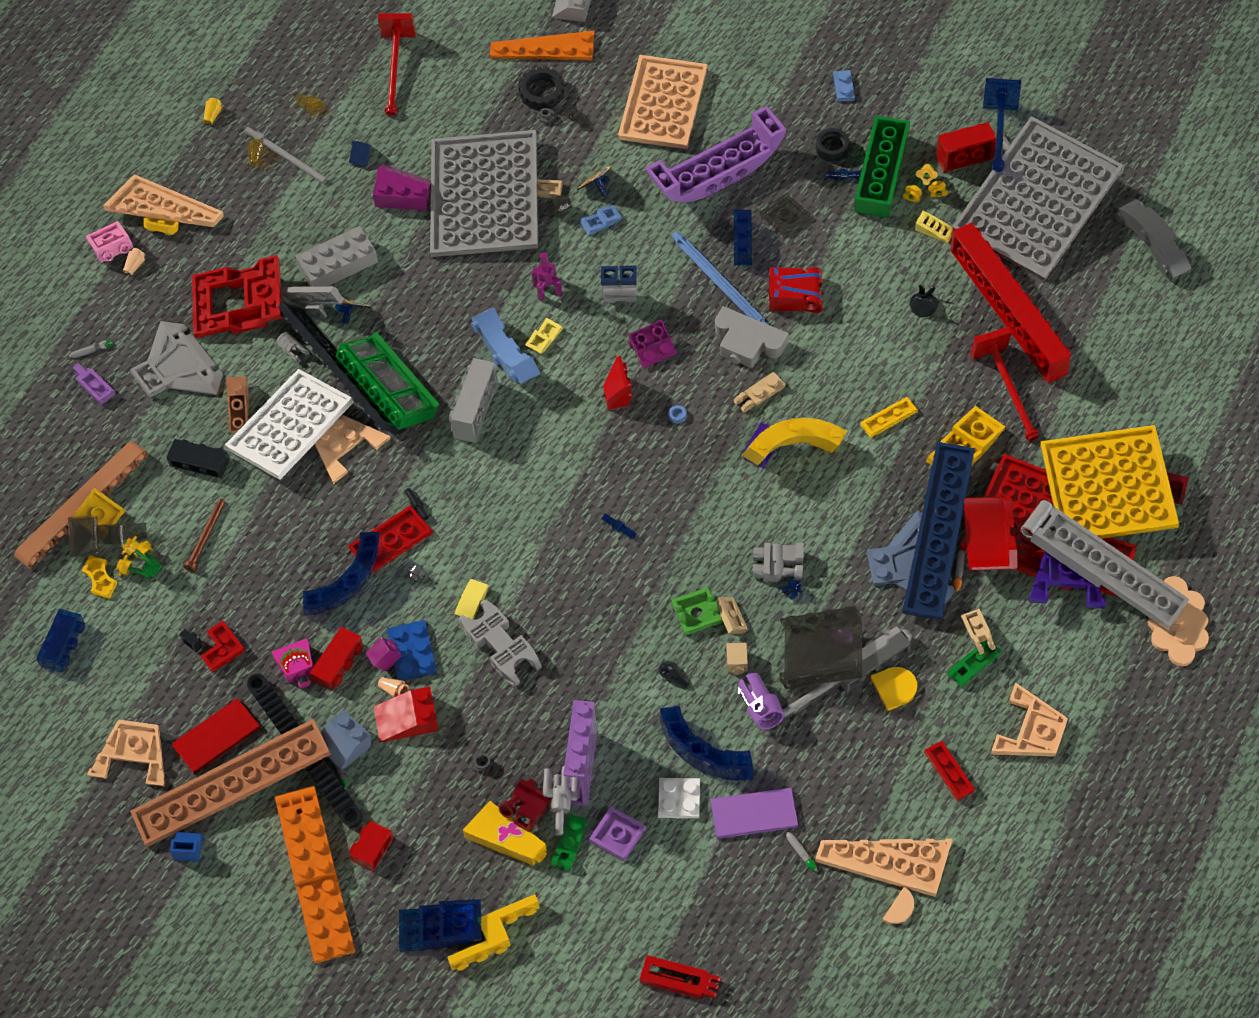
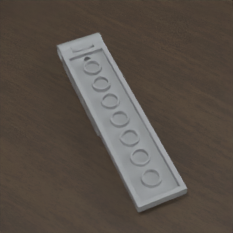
[1021,500,1189,630]

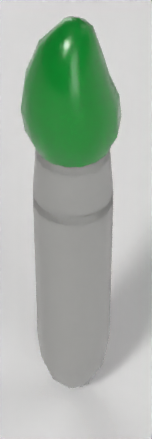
[786,832,817,872]

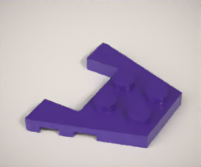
[1029,551,1106,609]

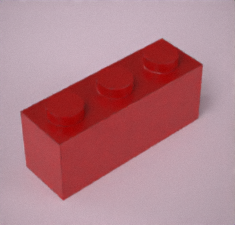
[310,627,364,691]

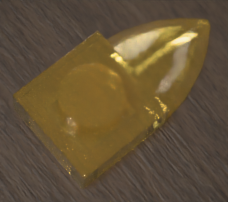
[295,94,326,117]

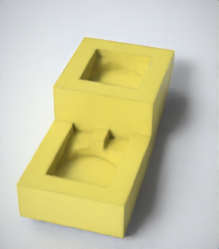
[526,318,563,354]
[454,579,489,619]

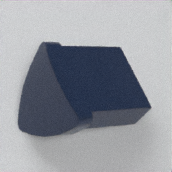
[349,141,372,167]

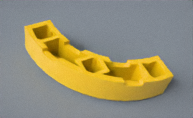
[742,418,847,466]

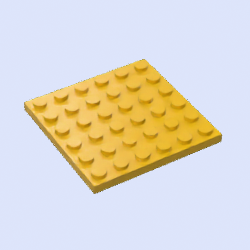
[1040,425,1179,539]

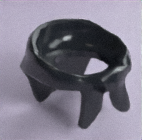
[909,285,938,317]

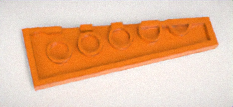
[490,31,594,60]

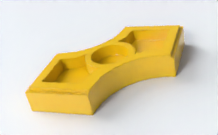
[82,555,117,599]

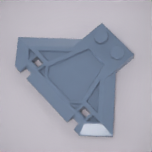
[866,510,955,606]

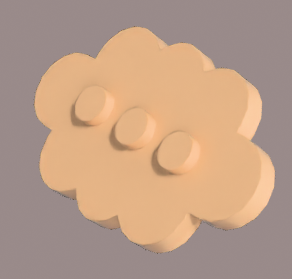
[1148,576,1209,666]

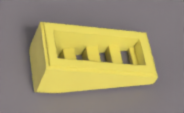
[915,211,954,243]

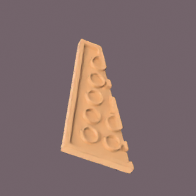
[103,174,224,227]
[815,839,952,897]

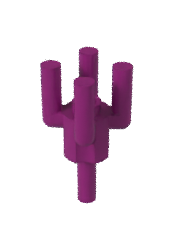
[531,252,562,301]

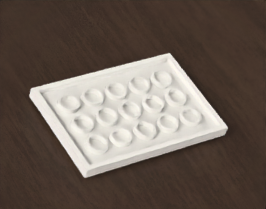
[225,369,354,480]

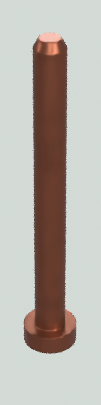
[183,499,225,572]

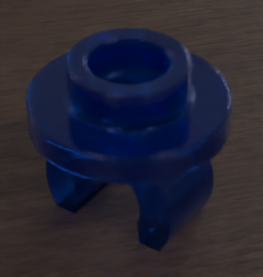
[782,579,803,600]

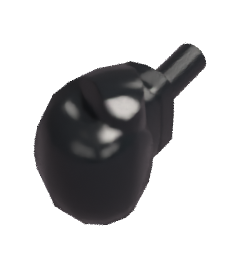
[658,660,689,687]

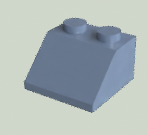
[321,710,371,770]

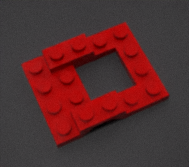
[192,255,283,338]

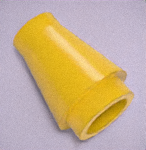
[203,98,222,125]

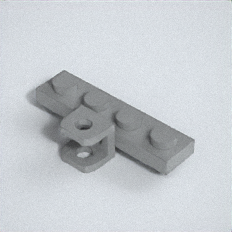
[281,286,344,319]

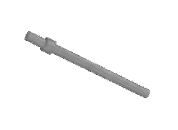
[245,127,327,184]

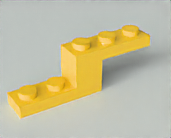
[448,894,539,971]

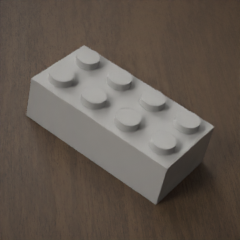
[295,226,378,287]
[449,358,498,443]

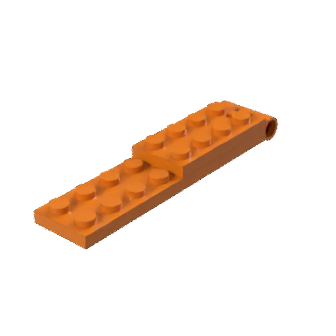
[275,786,355,964]

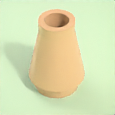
[123,248,146,276]
[378,677,409,698]

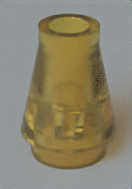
[247,139,265,166]

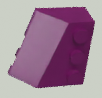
[373,164,431,210]

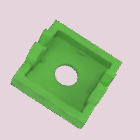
[671,587,722,636]

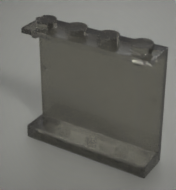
[780,606,863,689]

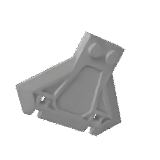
[130,321,223,398]

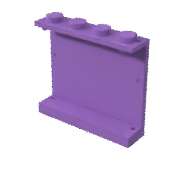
[563,700,598,806]

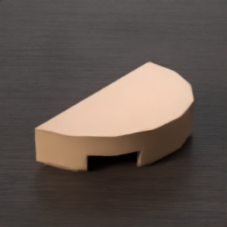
[882,887,914,924]

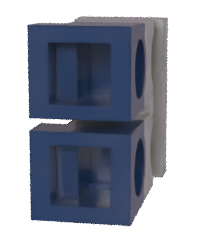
[601,266,637,303]

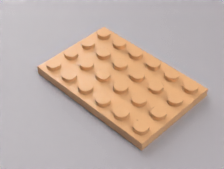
[618,55,708,149]

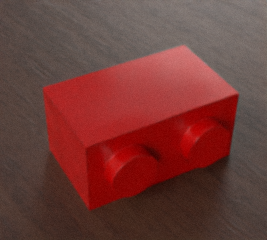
[349,820,393,872]

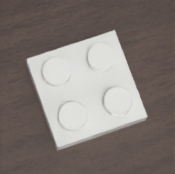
[658,778,700,818]

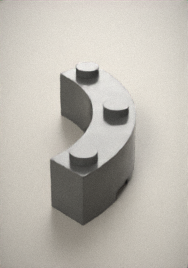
[1113,198,1191,278]

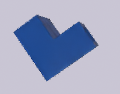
[170,832,203,862]

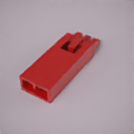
[639,955,721,999]

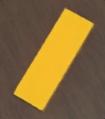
[860,397,918,438]

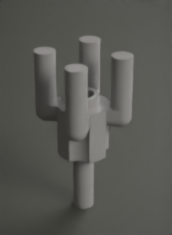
[543,766,580,836]

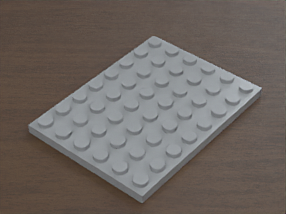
[952,116,1124,281]
[430,130,538,257]

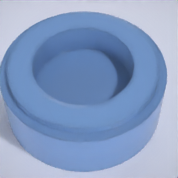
[668,405,687,424]

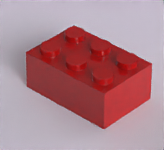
[936,122,996,172]

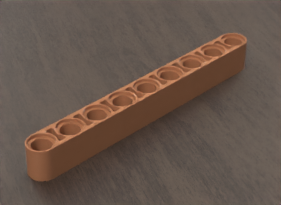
[14,441,148,569]

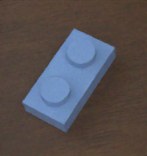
[833,70,855,102]

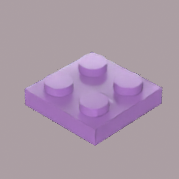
[589,807,646,861]

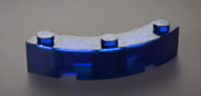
[303,532,380,616]
[659,706,754,780]

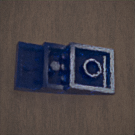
[399,899,482,952]

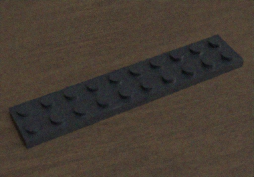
[278,302,406,435]

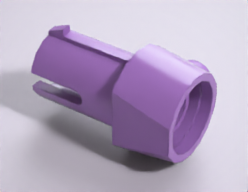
[738,673,784,730]

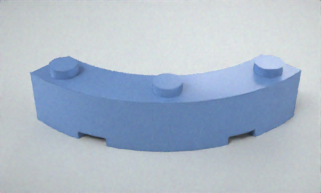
[471,308,540,384]

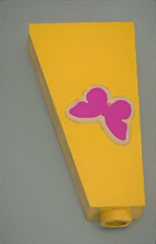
[463,801,547,866]

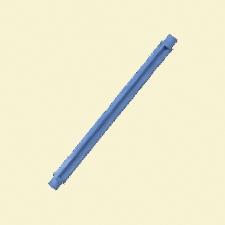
[672,231,767,324]

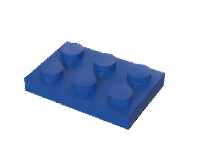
[387,620,437,681]

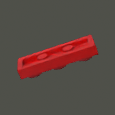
[924,741,975,801]

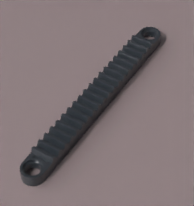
[247,673,363,828]

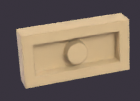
[715,597,748,634]

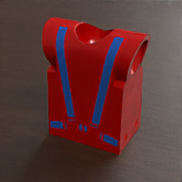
[769,267,823,313]

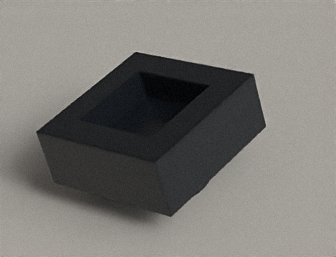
[179,629,202,653]

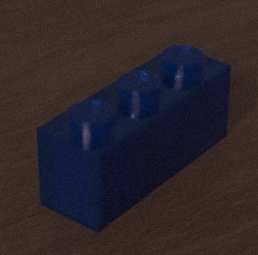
[734,210,752,265]
[36,609,85,672]

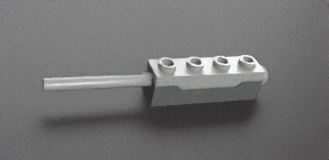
[782,626,912,718]

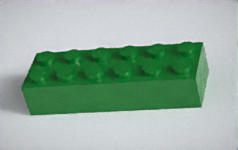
[854,115,910,218]

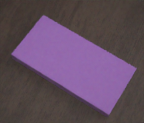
[710,788,798,839]

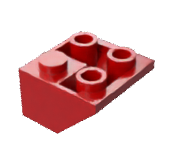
[603,356,632,410]

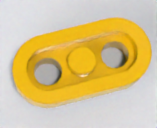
[144,217,178,235]

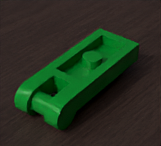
[947,640,1001,688]
[550,814,588,872]

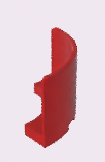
[964,497,1017,570]

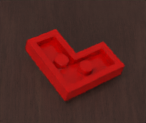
[200,621,245,673]

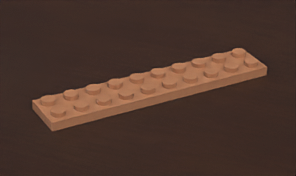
[130,719,331,847]

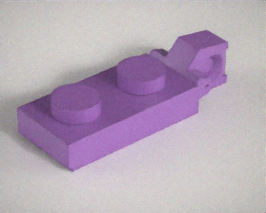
[73,363,115,405]

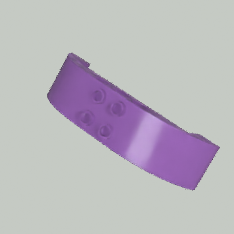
[646,106,786,202]

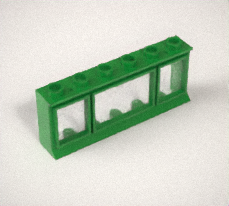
[336,331,439,430]

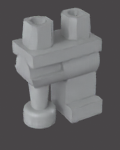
[753,543,804,582]

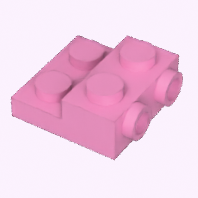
[86,221,134,263]

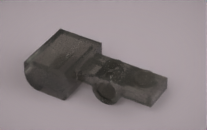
[68,515,148,556]

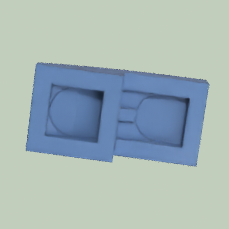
[580,205,622,236]

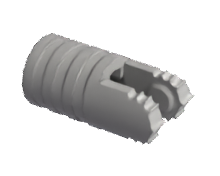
[276,332,309,364]

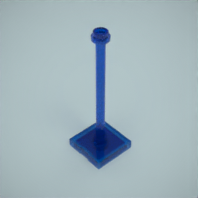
[983,78,1021,172]

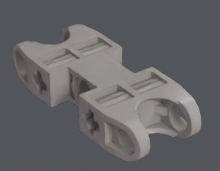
[458,600,542,687]

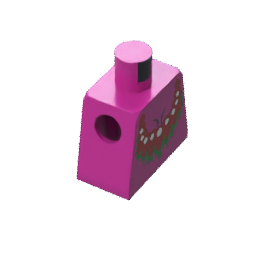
[272,638,314,688]

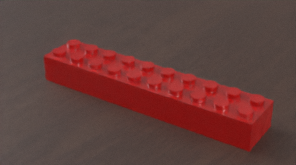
[950,222,1071,384]

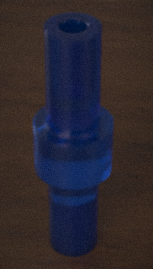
[826,169,862,180]
[601,513,637,539]

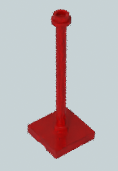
[378,13,416,116]
[970,326,1039,442]

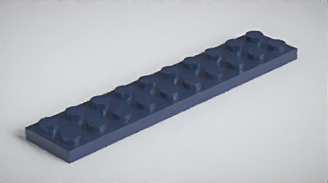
[902,442,975,620]

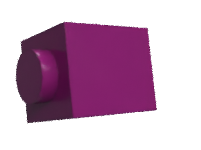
[365,637,402,671]

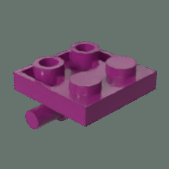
[628,320,677,368]

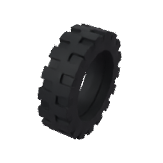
[518,67,565,110]

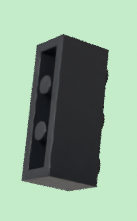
[166,439,230,479]

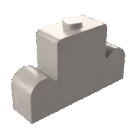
[715,306,789,368]

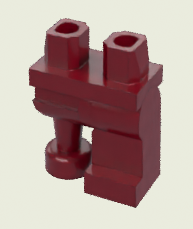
[499,778,552,832]

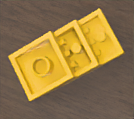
[926,406,1006,466]

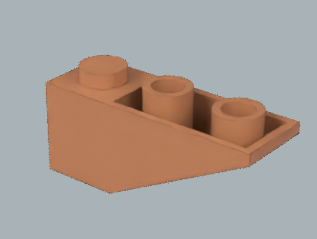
[226,376,249,433]

